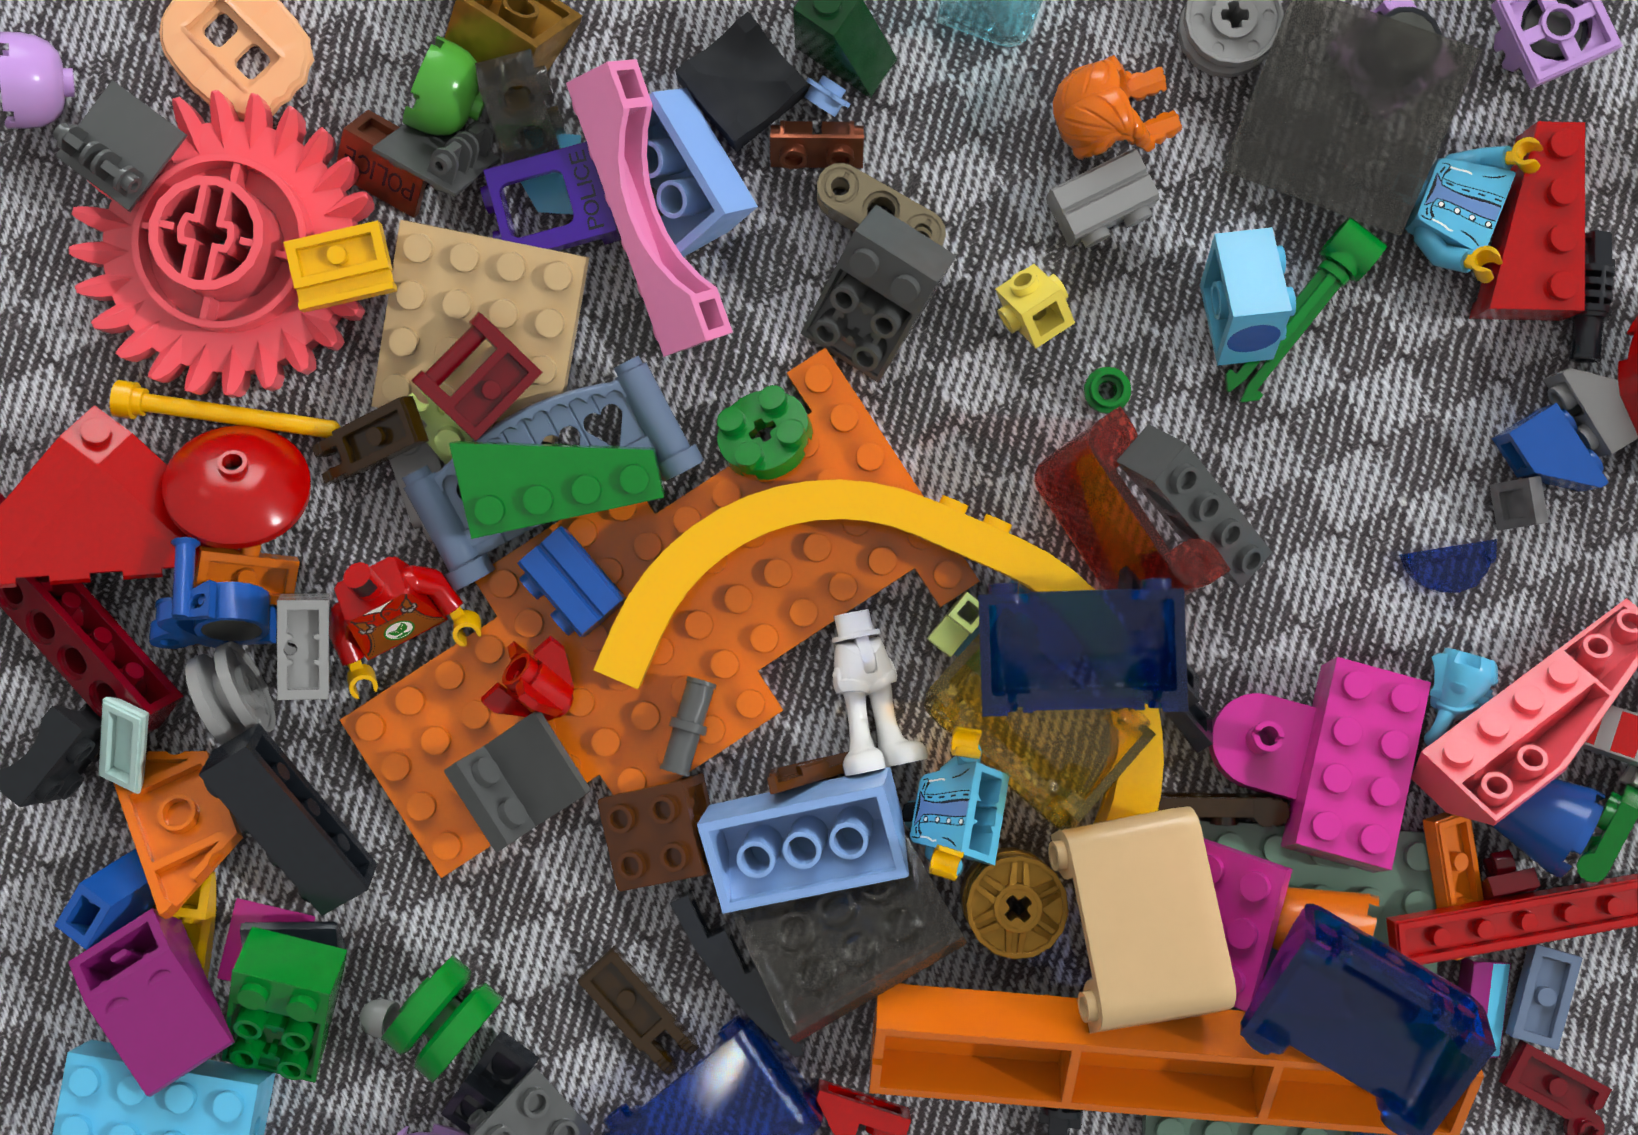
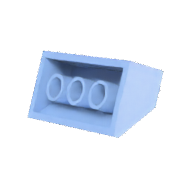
[697,767,909,914]

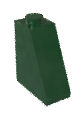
[793,0,897,99]

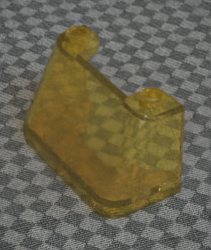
[924,605,1156,830]

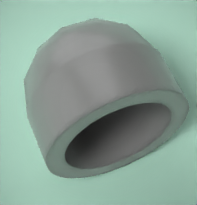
[359,999,400,1039]

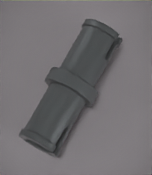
[660,676,717,777]

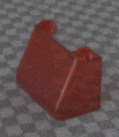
[1034,406,1231,613]

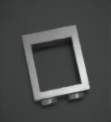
[277,593,330,700]

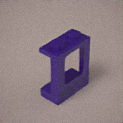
[480,141,621,251]

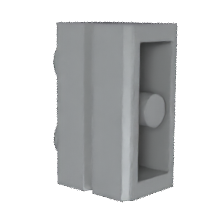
[1046,148,1160,248]

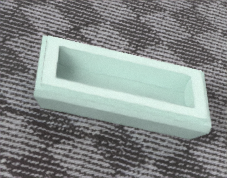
[98,697,149,794]

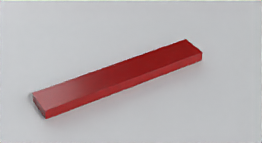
[1386,873,1638,969]

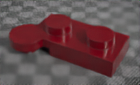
[1499,1040,1612,1135]

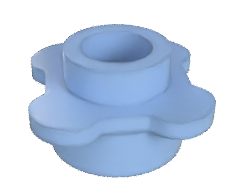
[804,75,851,117]

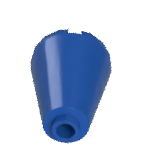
[1491,778,1605,878]

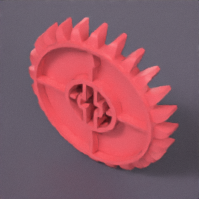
[69,90,374,398]

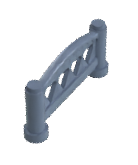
[402,355,704,591]

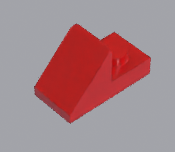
[816,1079,911,1135]

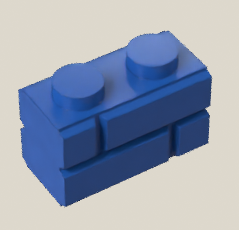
[517,526,626,637]

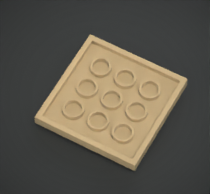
[371,220,590,443]

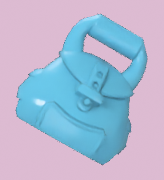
[1424,648,1499,746]

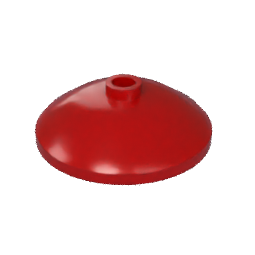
[162,425,311,549]

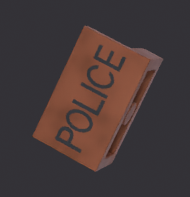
[336,109,428,218]

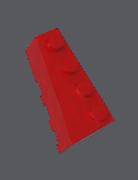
[1469,121,1585,321]

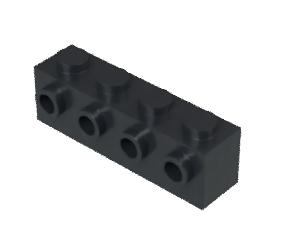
[199,723,378,916]

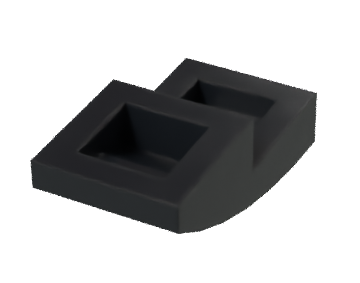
[441,1030,539,1135]

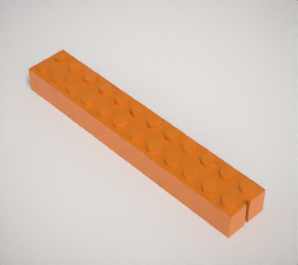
[869,982,1484,1135]

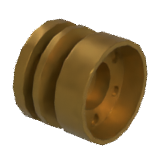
[960,847,1069,959]

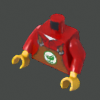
[329,556,481,699]

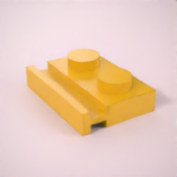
[284,220,397,313]

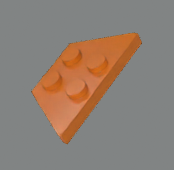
[113,751,243,919]

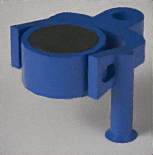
[149,537,277,649]

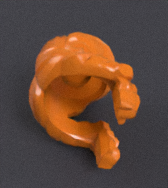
[1053,55,1183,160]

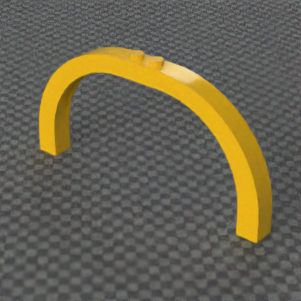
[593,479,1164,824]

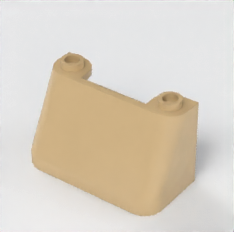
[1048,806,1236,1033]

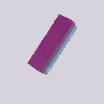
[1453,957,1511,1058]

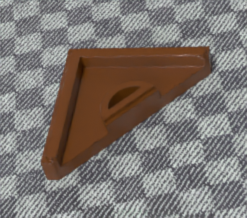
[767,751,849,794]

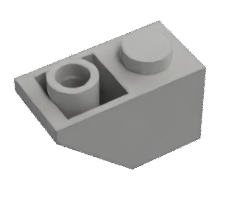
[1543,368,1638,457]

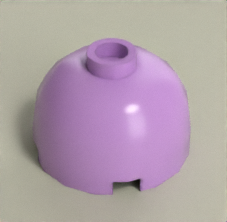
[0,32,75,129]

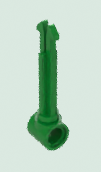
[1225,216,1387,403]

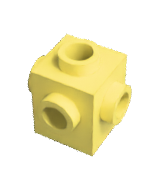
[995,264,1075,348]

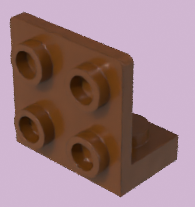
[597,773,711,891]

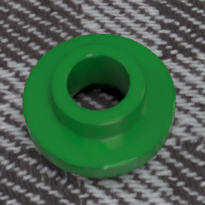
[1084,367,1131,414]

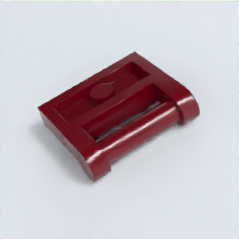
[411,312,543,441]

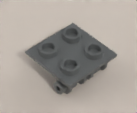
[53,80,188,212]
[372,121,500,197]
[467,1067,593,1135]

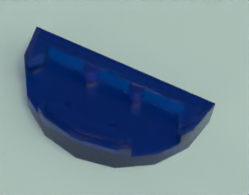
[1399,539,1497,593]

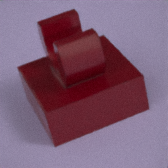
[1481,850,1541,900]

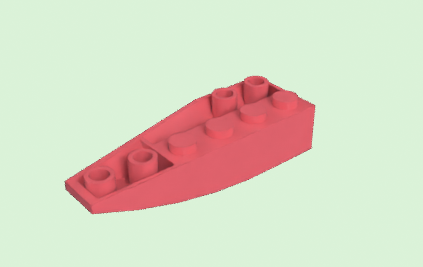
[1411,598,1638,826]

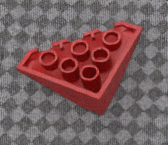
[0,405,238,588]

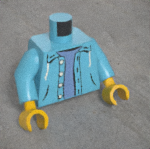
[1389,137,1544,283]
[902,726,1010,882]

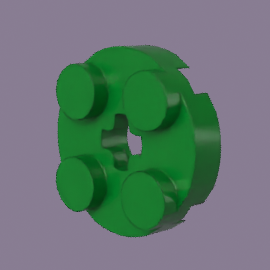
[717,385,813,480]

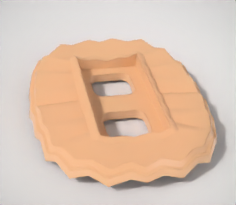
[159,0,314,121]

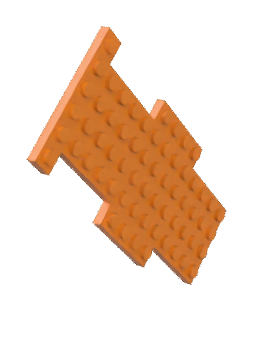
[339,347,980,878]

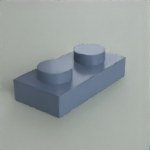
[1505,944,1583,1050]

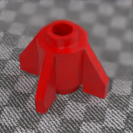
[481,635,574,721]

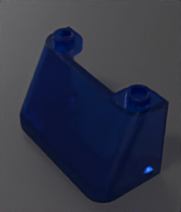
[978,578,1188,717]
[1240,903,1496,1135]
[602,1015,823,1135]

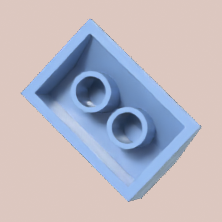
[647,88,758,257]

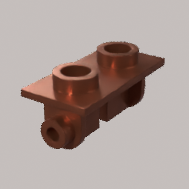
[770,120,864,169]

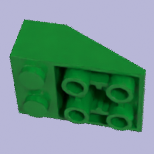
[222,926,347,1083]

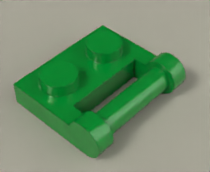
[1577,784,1638,882]

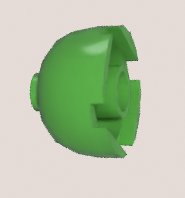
[402,36,488,136]

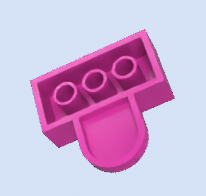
[1209,657,1431,873]

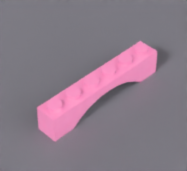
[566,59,733,357]

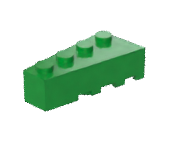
[449,441,665,539]

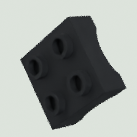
[675,12,808,152]
[0,703,102,807]

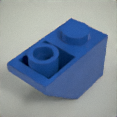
[1492,403,1609,492]
[54,848,155,950]

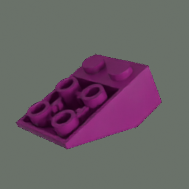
[68,908,235,1097]

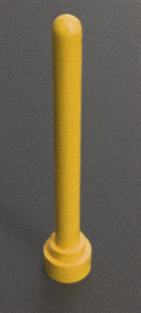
[109,380,340,438]

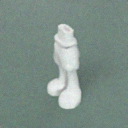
[832,609,928,776]

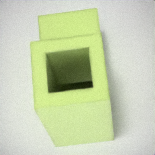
[927,592,991,657]

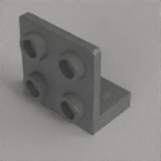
[444,711,590,853]

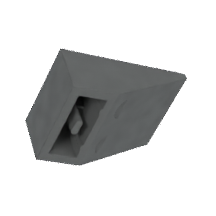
[801,205,957,383]

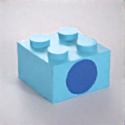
[1200,227,1296,366]

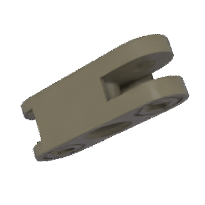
[817,163,946,247]

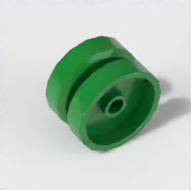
[381,955,504,1084]

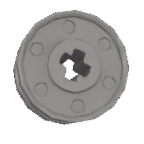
[1177,0,1284,78]
[185,641,276,745]

